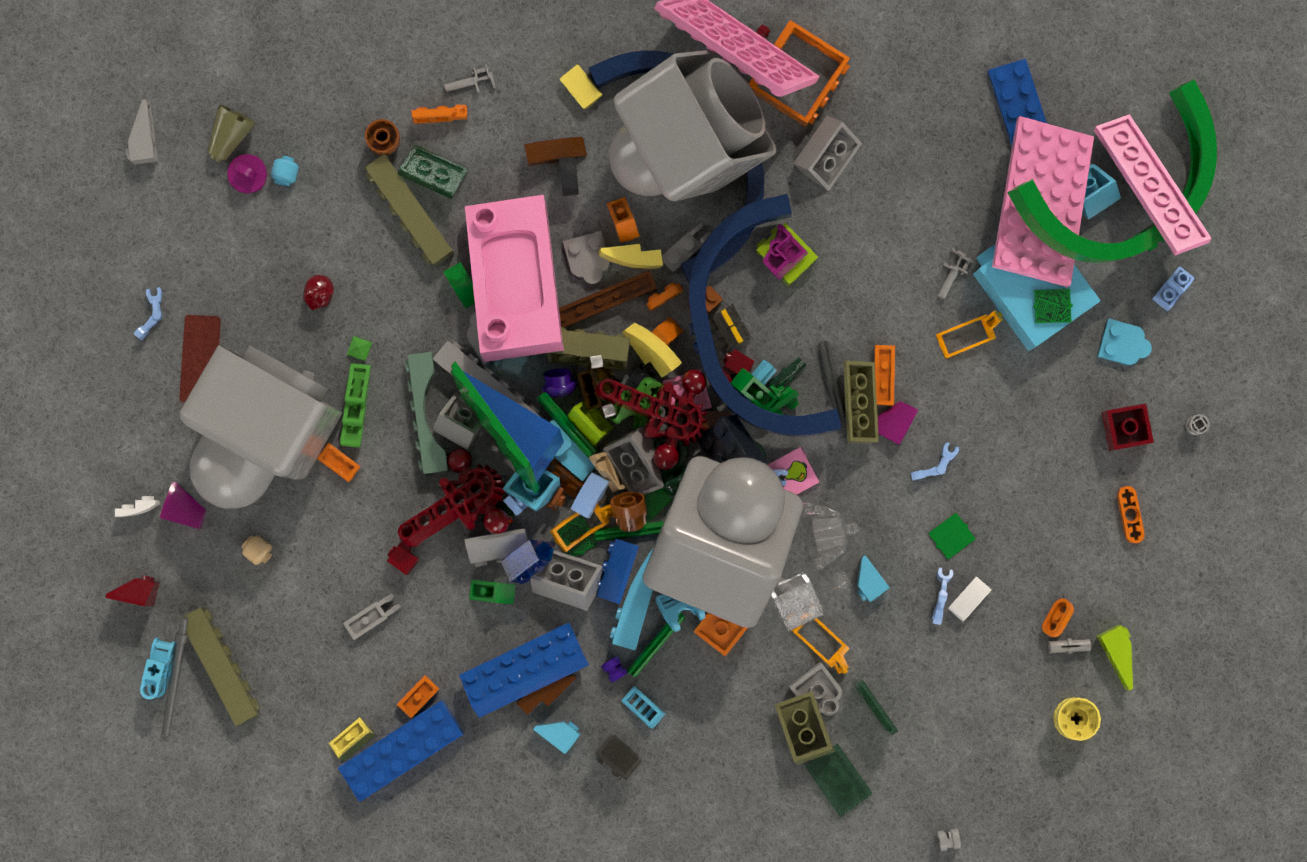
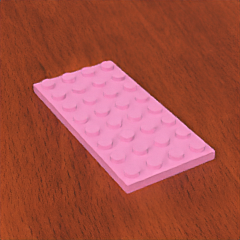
[654,0,820,97]
[992,116,1094,287]

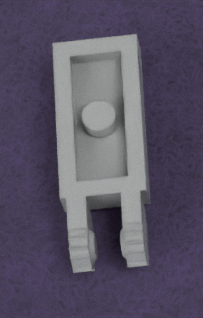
[662,222,711,273]
[343,594,401,640]

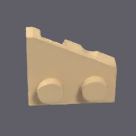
[589,452,626,492]

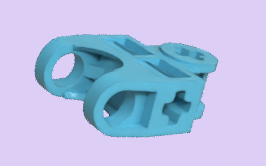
[655,594,706,632]
[140,637,176,699]

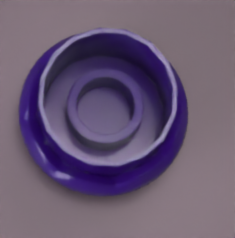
[542,368,577,398]

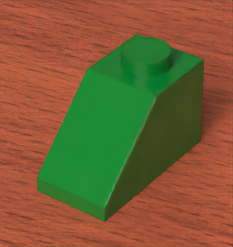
[444,262,475,309]
[730,368,778,411]
[469,580,515,604]

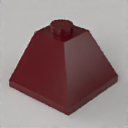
[105,575,160,606]

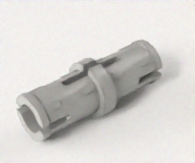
[1048,638,1091,654]

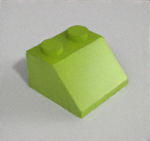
[567,401,614,446]

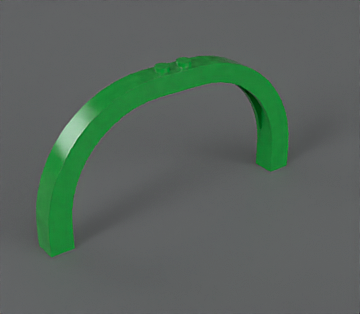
[1007,79,1217,263]

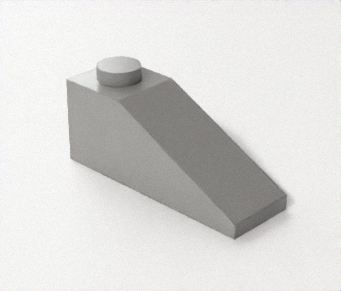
[126,99,158,165]

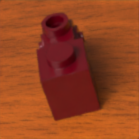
[722,349,755,382]
[387,532,422,575]

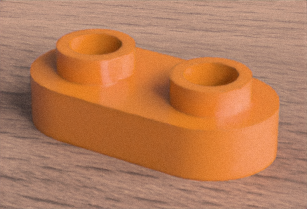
[646,282,684,311]
[1042,598,1074,638]

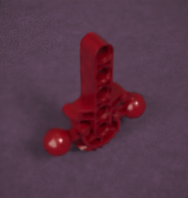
[595,369,707,470]
[397,448,510,547]

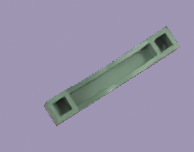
[405,352,449,475]

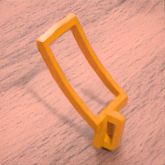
[936,310,1003,359]
[550,503,613,553]
[791,611,850,674]

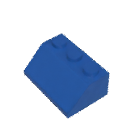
[597,539,639,604]

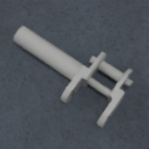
[444,64,496,93]
[938,248,973,299]

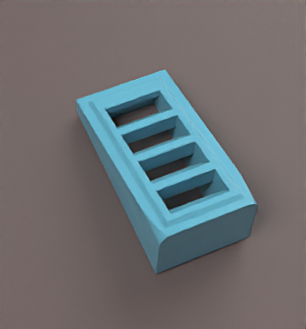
[621,686,666,729]

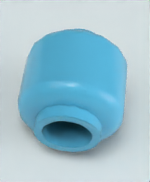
[271,156,299,187]

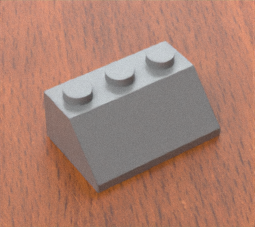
[793,116,862,191]
[464,528,531,567]
[530,548,603,611]

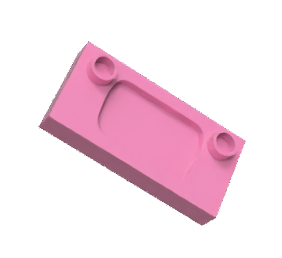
[465,195,564,362]

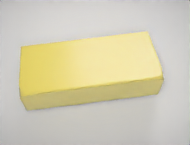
[560,65,603,109]
[329,717,375,762]

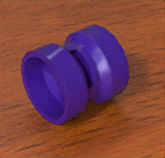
[601,656,628,683]

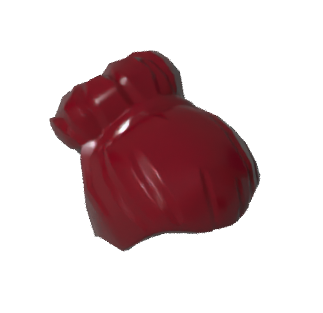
[303,275,334,311]

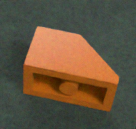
[606,197,640,243]

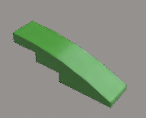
[340,363,371,448]

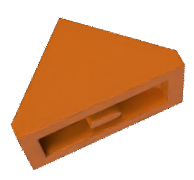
[652,317,684,346]

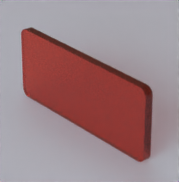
[179,315,221,402]

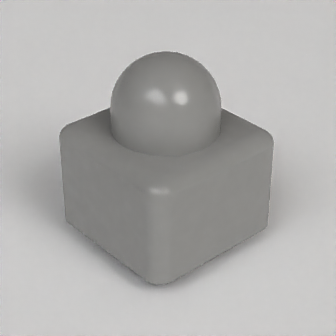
[609,50,776,201]
[179,345,343,509]
[642,456,803,628]

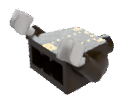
[577,355,620,418]

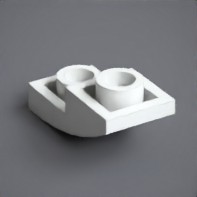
[115,496,160,517]
[948,577,991,622]

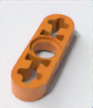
[1117,486,1145,543]

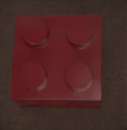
[1101,403,1154,451]

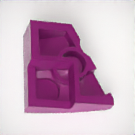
[763,223,808,280]
[877,401,919,445]
[159,482,206,529]

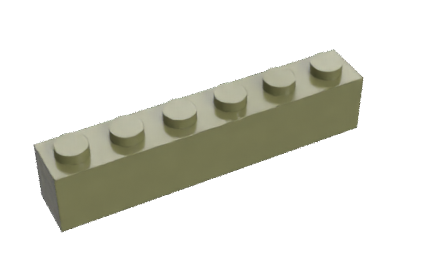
[365,154,454,267]
[179,607,261,726]

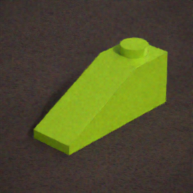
[1097,625,1133,690]

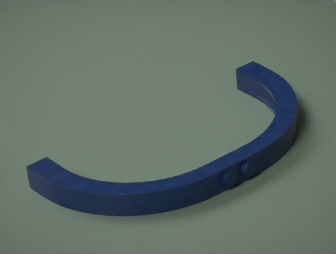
[589,50,764,284]
[689,194,842,437]

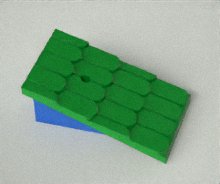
[450,361,564,494]

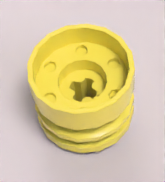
[1053,697,1101,741]

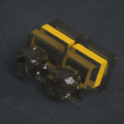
[709,304,751,351]

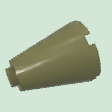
[207,104,255,162]

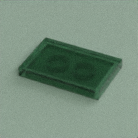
[397,145,469,199]
[853,679,898,735]
[805,743,873,817]

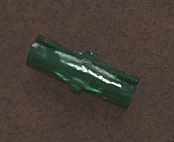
[768,357,806,388]

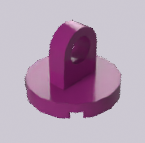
[227,154,268,194]

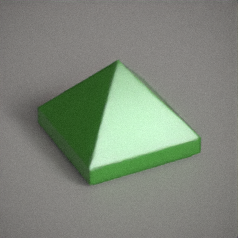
[347,336,372,361]

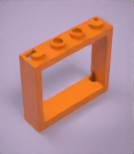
[748,20,850,127]

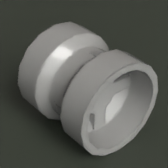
[1185,414,1210,435]
[937,828,961,851]

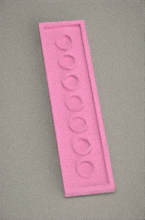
[1094,114,1212,255]

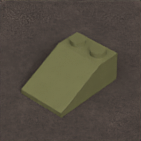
[774,691,835,765]

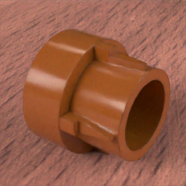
[365,119,400,156]
[611,492,647,532]

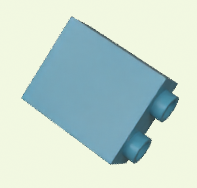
[973,244,1101,351]

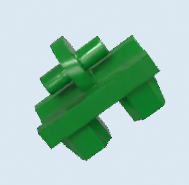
[768,385,799,415]

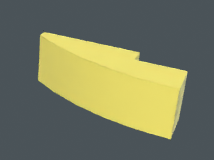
[598,244,663,269]
[622,323,682,377]

